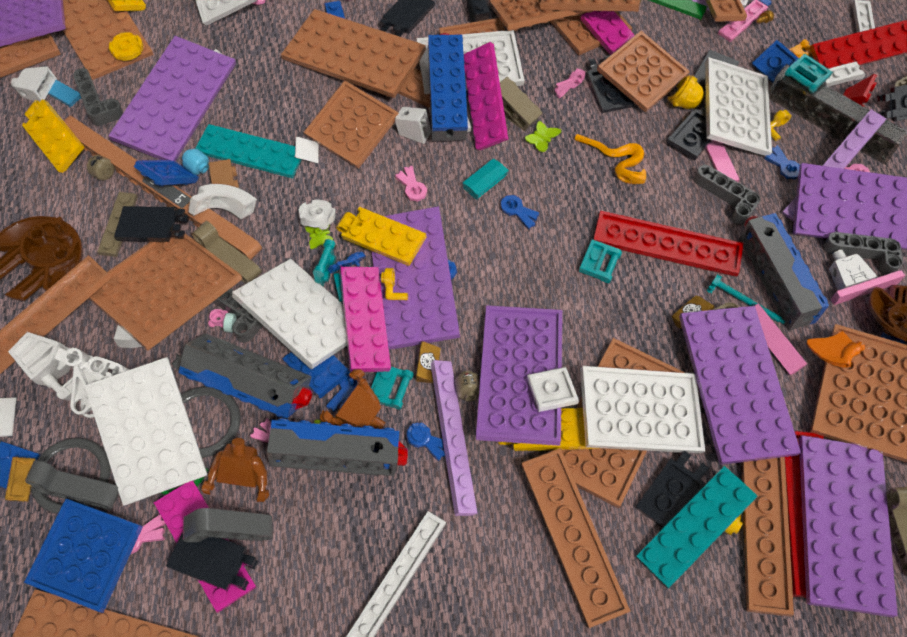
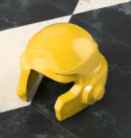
[668,75,704,110]

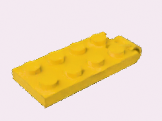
[22,99,84,173]
[336,207,427,266]
[498,408,599,451]

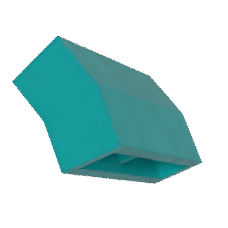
[463,158,509,200]

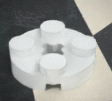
[299,200,335,229]

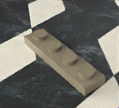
[97,192,138,257]

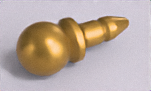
[756,10,774,24]

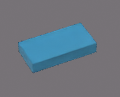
[48,80,81,108]

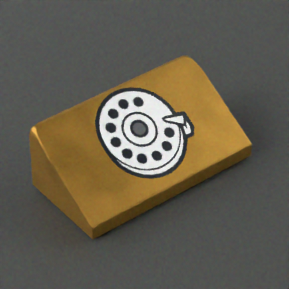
[672,295,715,328]
[416,341,441,383]

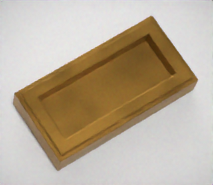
[5,457,36,502]

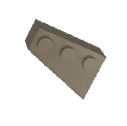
[500,76,543,131]

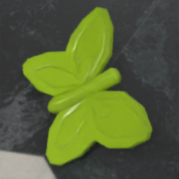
[525,121,561,152]
[305,225,333,249]

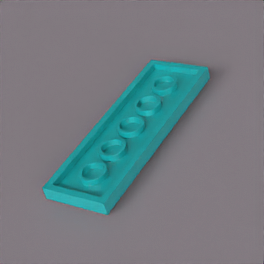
[195,124,302,179]
[636,466,758,589]

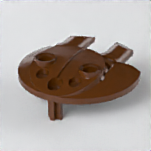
[0,216,83,301]
[869,285,907,341]

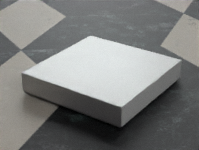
[527,367,579,412]

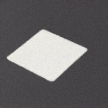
[295,137,319,163]

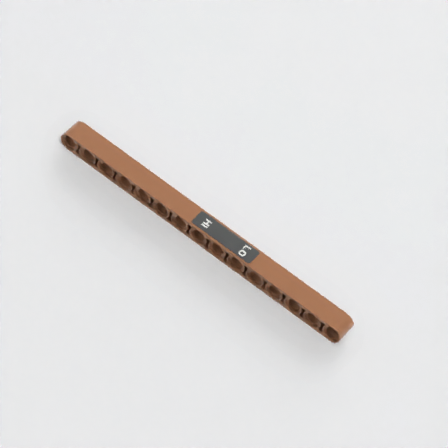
[63,115,262,260]

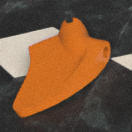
[807,331,865,368]

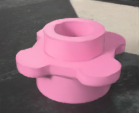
[208,309,228,328]

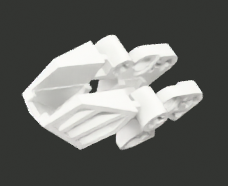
[8,332,130,418]

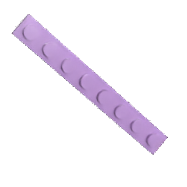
[782,109,886,221]
[431,360,477,516]

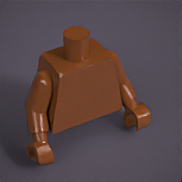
[320,369,386,429]
[201,438,269,502]

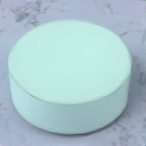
[223,313,237,333]

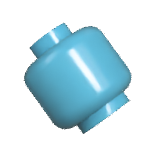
[182,149,209,175]

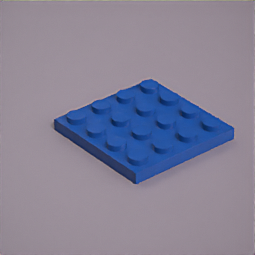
[24,499,143,613]

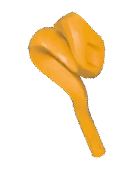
[575,134,646,184]

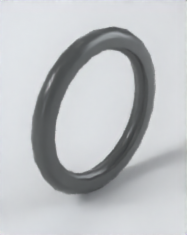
[181,387,241,458]
[31,438,111,514]

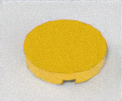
[109,32,143,61]

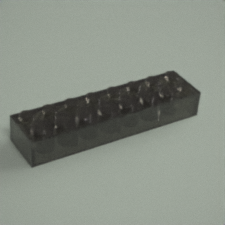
[769,64,907,165]

